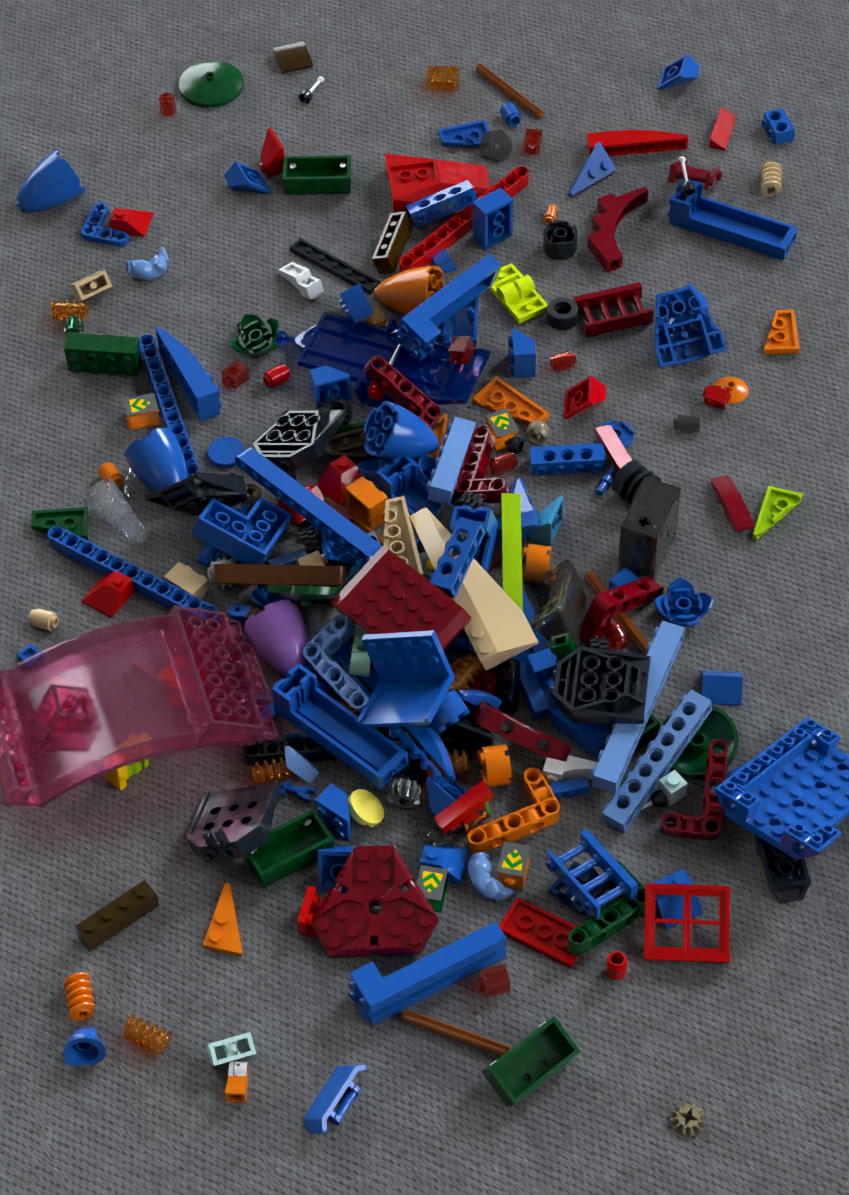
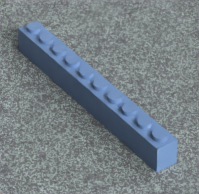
[590,621,685,794]

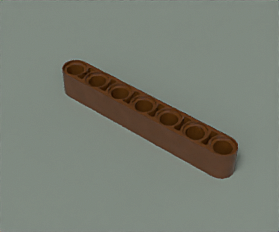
[213,564,346,586]

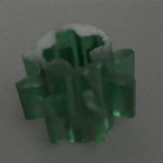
[62,315,84,334]

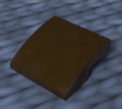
[273,41,313,74]

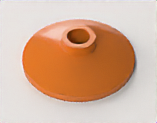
[713,377,748,404]

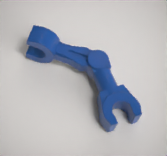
[278,781,316,803]

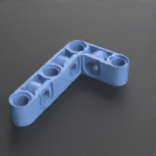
[303,615,369,714]

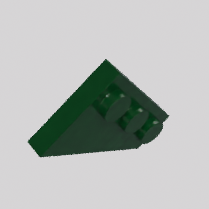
[31,507,89,540]

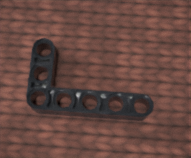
[243,737,338,767]

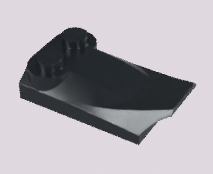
[754,835,811,904]

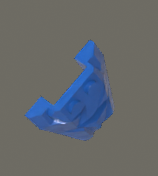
[655,286,727,368]

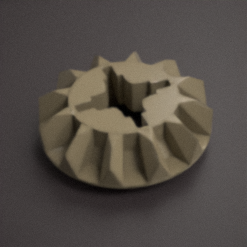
[670,1102,706,1137]

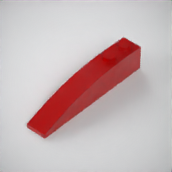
[586,130,688,156]

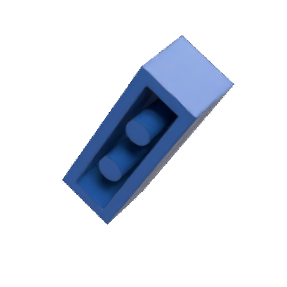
[549,776,589,800]

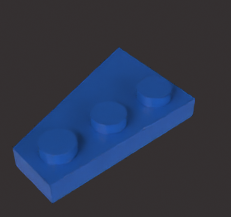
[438,119,495,148]

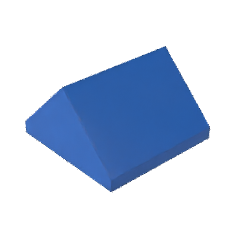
[702,670,743,706]

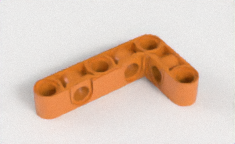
[467,768,560,854]

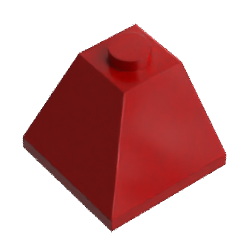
[259,127,285,178]
[110,207,154,237]
[564,375,606,419]
[317,455,362,506]
[81,571,134,618]

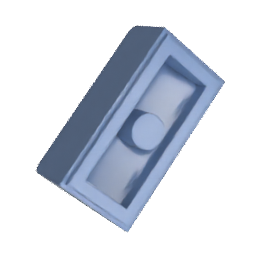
[267,549,308,565]
[285,746,319,783]

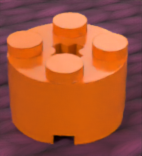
[522,544,552,585]
[477,744,512,787]

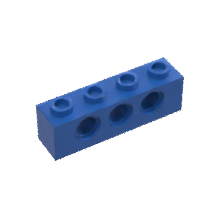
[406,180,477,228]
[529,443,605,476]
[429,517,485,598]

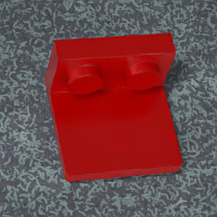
[297,886,324,938]

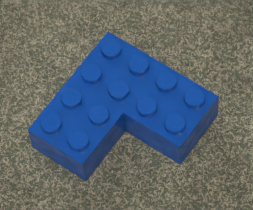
[192,497,293,565]

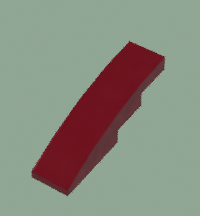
[710,475,755,532]

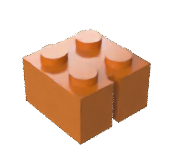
[346,476,388,530]

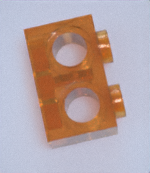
[426,66,460,91]

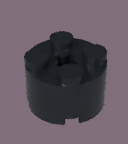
[543,220,578,259]

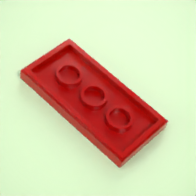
[499,897,579,968]

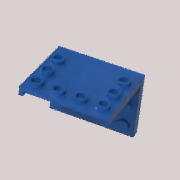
[356,630,455,728]

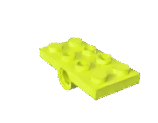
[489,263,548,324]

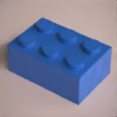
[473,188,513,250]

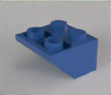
[508,329,536,378]
[315,784,351,842]

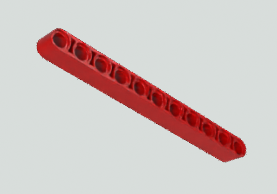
[399,166,529,272]

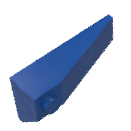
[498,477,538,542]

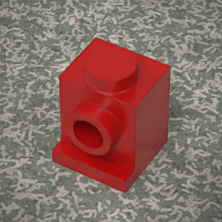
[702,385,732,410]

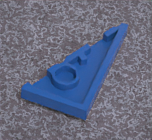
[568,142,616,197]

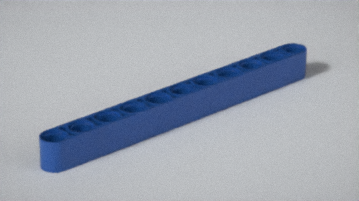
[139,334,199,477]
[235,447,382,564]
[48,526,219,629]

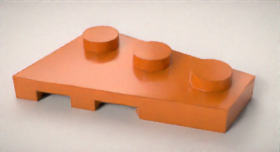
[763,310,800,354]

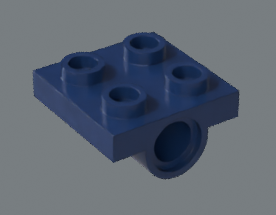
[549,861,607,916]

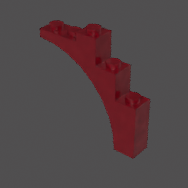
[587,186,649,272]

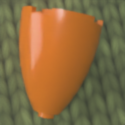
[374,266,445,315]

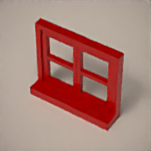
[643,883,730,963]

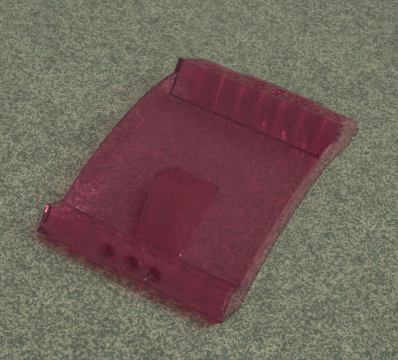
[0,605,279,808]

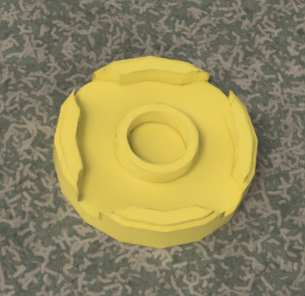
[347,789,384,827]

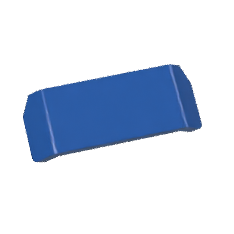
[303,1064,367,1133]

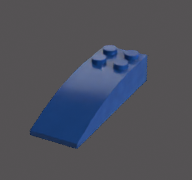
[155,327,222,422]

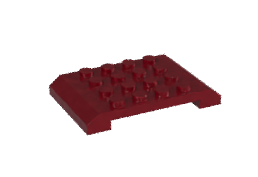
[330,546,472,651]

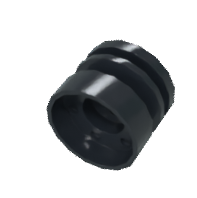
[612,460,662,510]

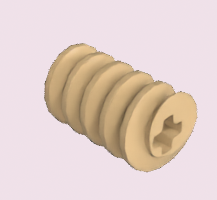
[760,161,782,197]

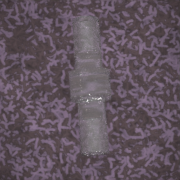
[122,467,135,498]

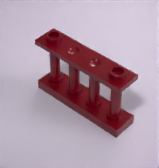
[667,160,722,190]
[573,282,654,337]

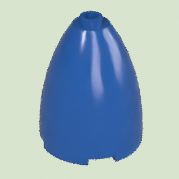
[16,149,86,212]
[363,401,439,459]
[124,428,188,493]

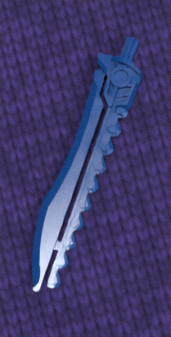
[315,633,455,782]

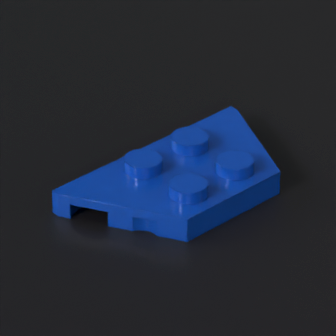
[319,530,357,566]

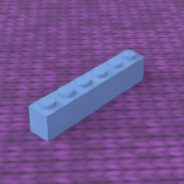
[426,417,476,504]

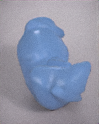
[126,247,169,280]
[468,852,514,902]

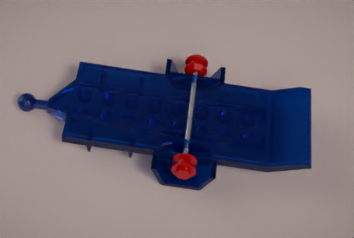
[276,312,491,408]

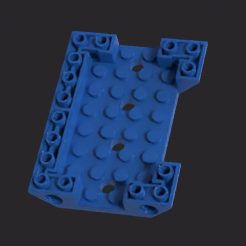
[714,717,849,860]

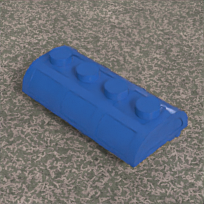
[441,296,479,351]

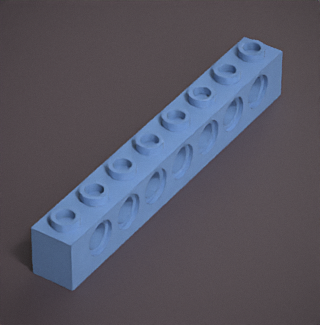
[602,690,712,833]

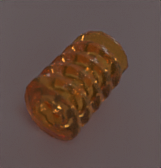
[51,298,89,322]
[449,651,485,692]
[427,750,471,777]
[250,757,294,785]
[123,1013,173,1055]

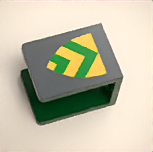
[417,865,448,913]

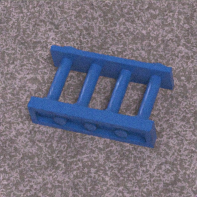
[546,829,638,920]

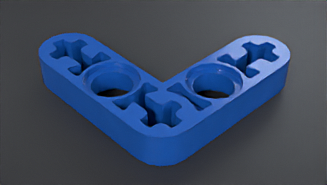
[81,202,129,247]

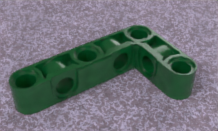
[566,860,645,956]

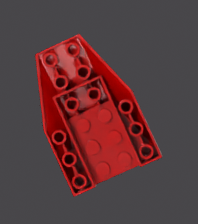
[384,153,491,213]

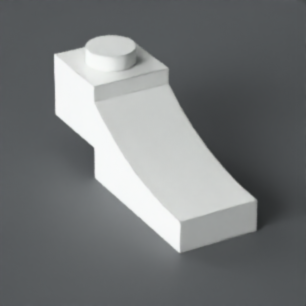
[278,262,324,299]
[543,755,599,784]

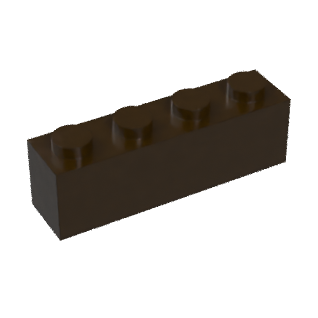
[372,211,413,274]
[75,880,159,952]

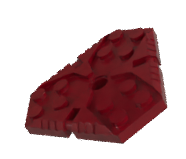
[311,845,440,958]

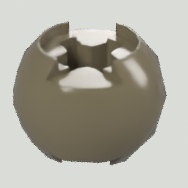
[526,420,549,443]
[242,484,262,507]

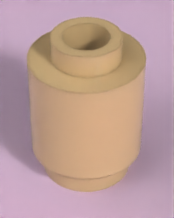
[28,609,59,631]

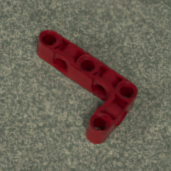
[364,356,441,428]
[455,425,511,504]
[577,576,664,646]
[473,700,572,761]
[661,739,728,840]

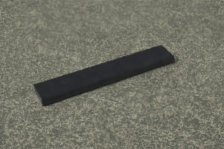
[290,238,381,295]

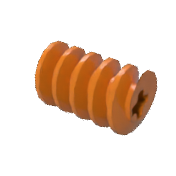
[64,972,95,1021]

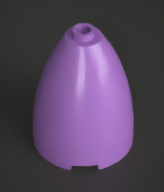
[244,600,310,676]

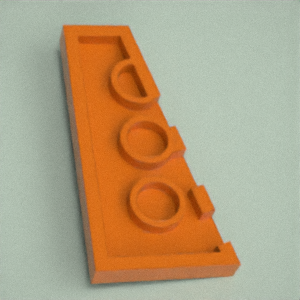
[472,376,550,425]

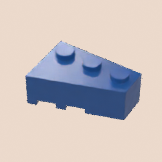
[339,284,374,324]
[550,708,611,760]

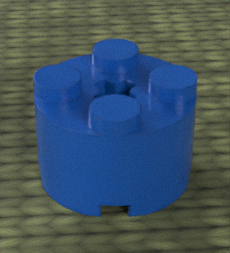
[430,690,470,734]

